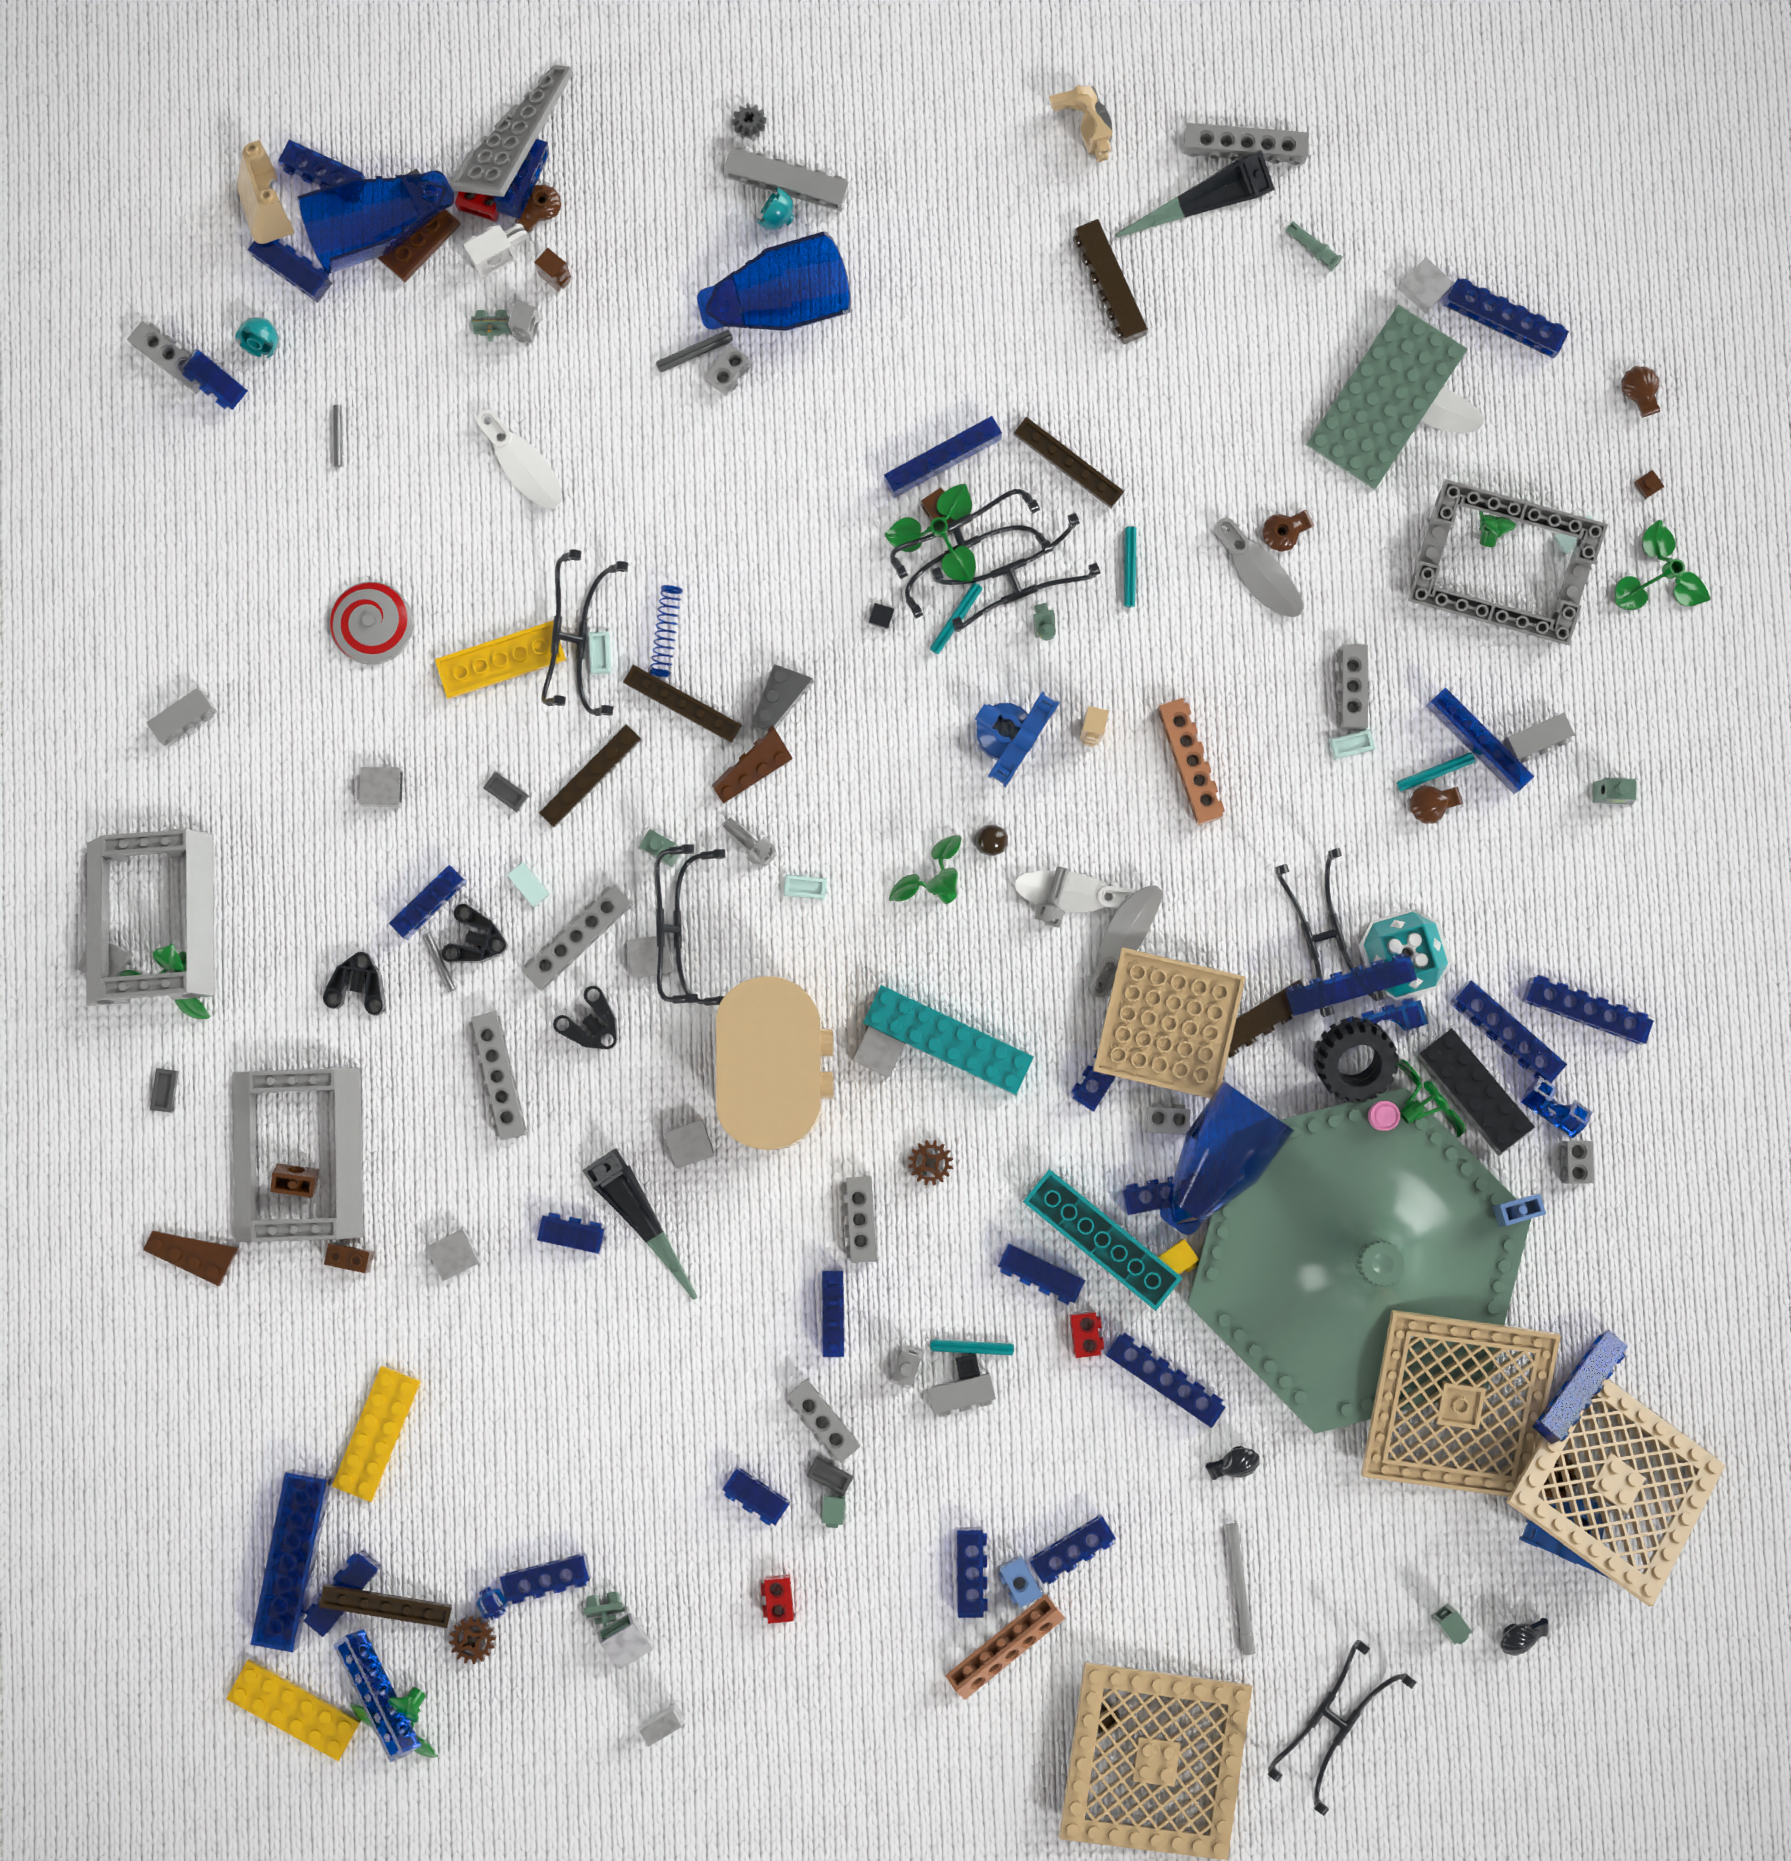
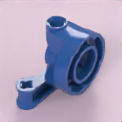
[975,691,1060,788]
[1519,1496,1610,1579]

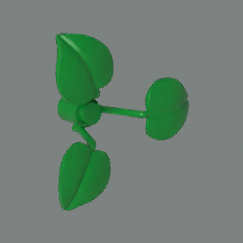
[885,484,976,582]
[1479,511,1516,547]
[1615,519,1711,610]
[889,835,962,904]
[119,944,211,1019]
[1396,1059,1466,1138]
[349,1687,438,1758]

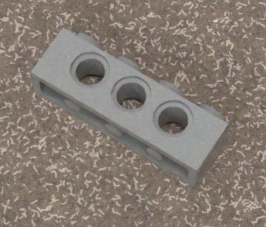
[127,321,212,394]
[1336,644,1368,730]
[842,1176,877,1263]
[786,1379,861,1463]

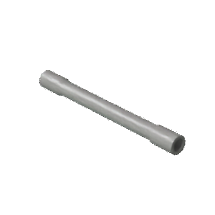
[1226,1523,1256,1655]

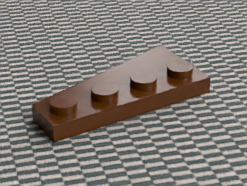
[375,209,461,283]
[711,725,793,804]
[143,1231,239,1286]

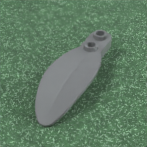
[1214,518,1303,617]
[1087,885,1162,997]

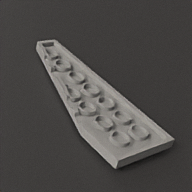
[450,65,574,197]

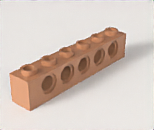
[1157,698,1225,826]
[945,1594,1065,1700]

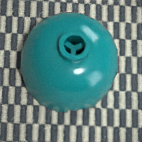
[756,187,795,230]
[235,317,279,358]

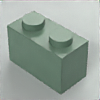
[1431,1603,1472,1645]

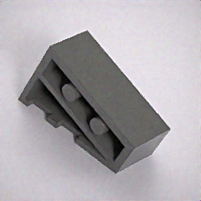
[752,664,814,731]

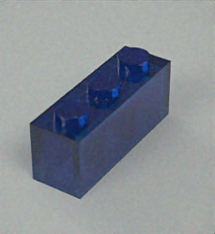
[180,349,248,410]
[537,1212,607,1254]
[722,1466,791,1526]

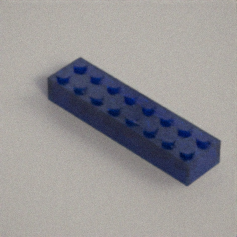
[250,1469,332,1653]

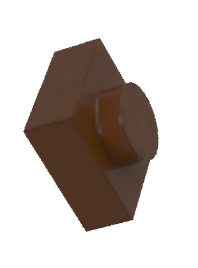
[1634,470,1665,500]

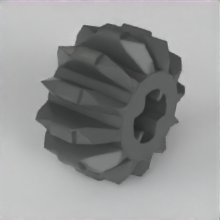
[732,103,767,140]

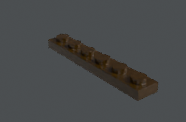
[1013,417,1124,509]
[623,665,742,744]
[539,724,642,828]
[319,1584,452,1628]

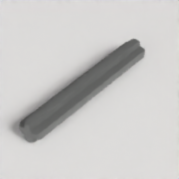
[656,330,733,372]

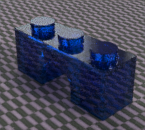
[1521,1076,1593,1138]

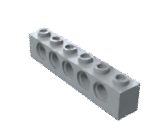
[1183,123,1309,166]
[522,885,633,991]
[469,1011,528,1141]

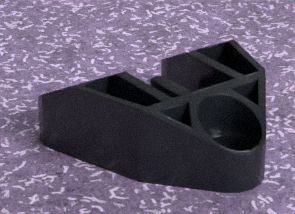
[441,904,508,963]
[323,952,386,1016]
[553,986,618,1050]

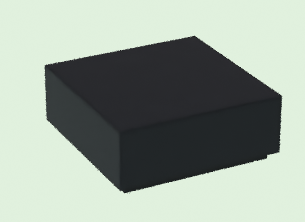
[868,603,894,630]
[955,1354,980,1379]

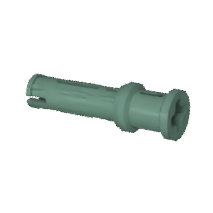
[1285,221,1343,271]

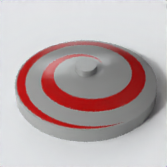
[329,582,413,665]

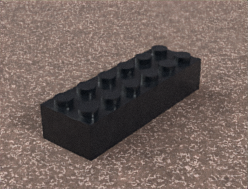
[1417,1028,1535,1156]

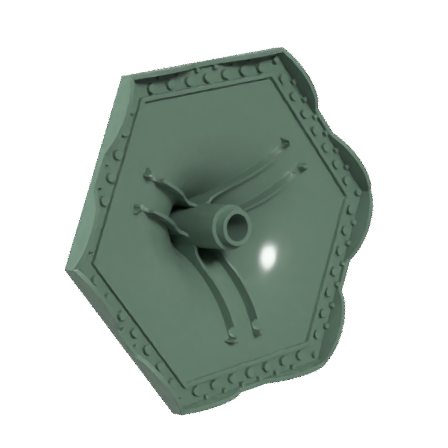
[1187,1087,1531,1434]

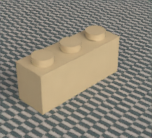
[1079,706,1109,747]

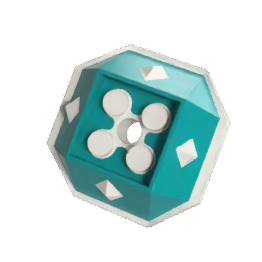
[1358,909,1452,1001]

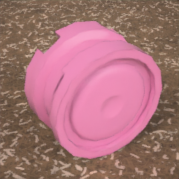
[1368,1101,1400,1131]

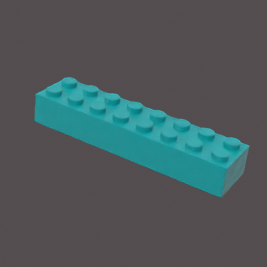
[863,985,1034,1096]
[1023,1169,1183,1311]

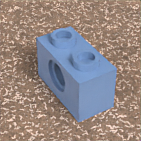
[1492,1193,1546,1227]
[998,1554,1043,1608]

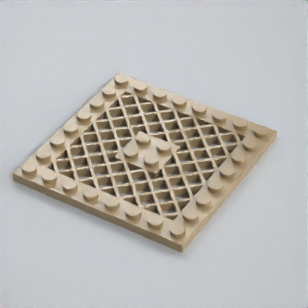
[1361,1310,1561,1497]
[1506,1364,1726,1607]
[1058,1662,1252,1860]

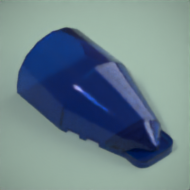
[297,170,455,274]
[697,231,851,331]
[1160,1081,1294,1235]

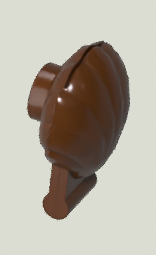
[515,184,562,233]
[1621,366,1660,418]
[1262,510,1315,552]
[1410,785,1463,824]

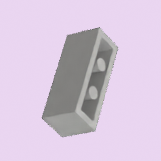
[146,687,217,746]
[1503,712,1575,764]
[928,1373,996,1417]

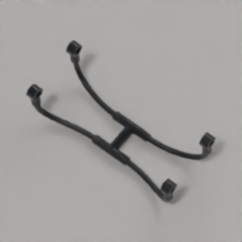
[890,489,1053,619]
[931,513,1101,632]
[541,549,629,716]
[654,844,726,1006]
[1275,848,1388,1017]
[1267,1640,1417,1816]

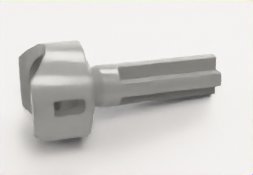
[723,817,777,866]
[1034,866,1069,927]

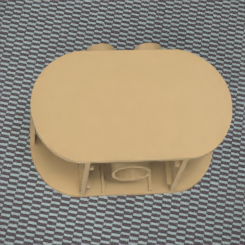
[716,976,834,1150]

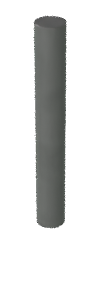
[333,405,342,467]
[423,932,456,992]

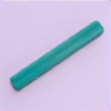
[1124,526,1137,608]
[930,582,982,655]
[1396,752,1476,792]
[930,1339,1014,1356]

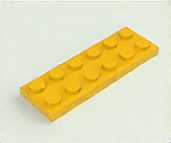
[434,620,567,700]
[332,1365,422,1502]
[226,1659,361,1761]

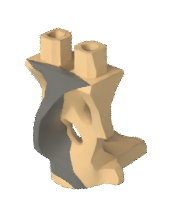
[1049,85,1113,162]

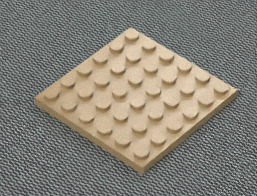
[1093,947,1246,1101]

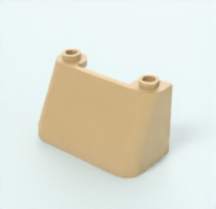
[237,140,295,244]

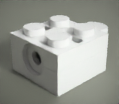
[463,224,528,279]

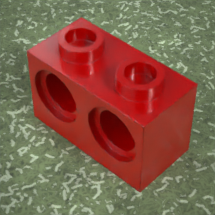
[455,191,504,222]
[1069,1311,1104,1358]
[761,1574,794,1624]

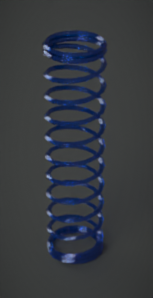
[649,585,683,677]

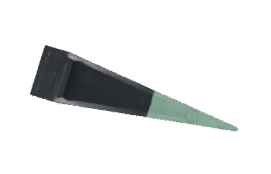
[1115,150,1275,237]
[582,1148,697,1300]

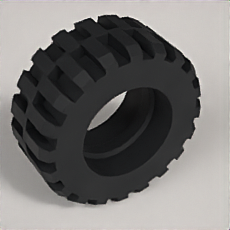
[1313,1017,1399,1102]

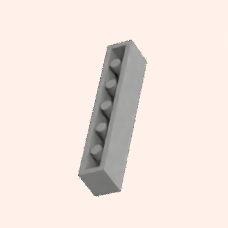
[724,147,849,212]

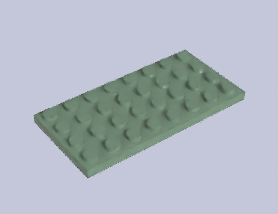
[1306,305,1468,490]

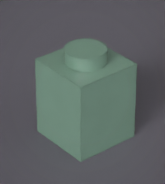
[821,1494,846,1528]

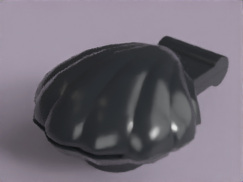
[1205,1446,1260,1480]
[1500,1618,1548,1656]

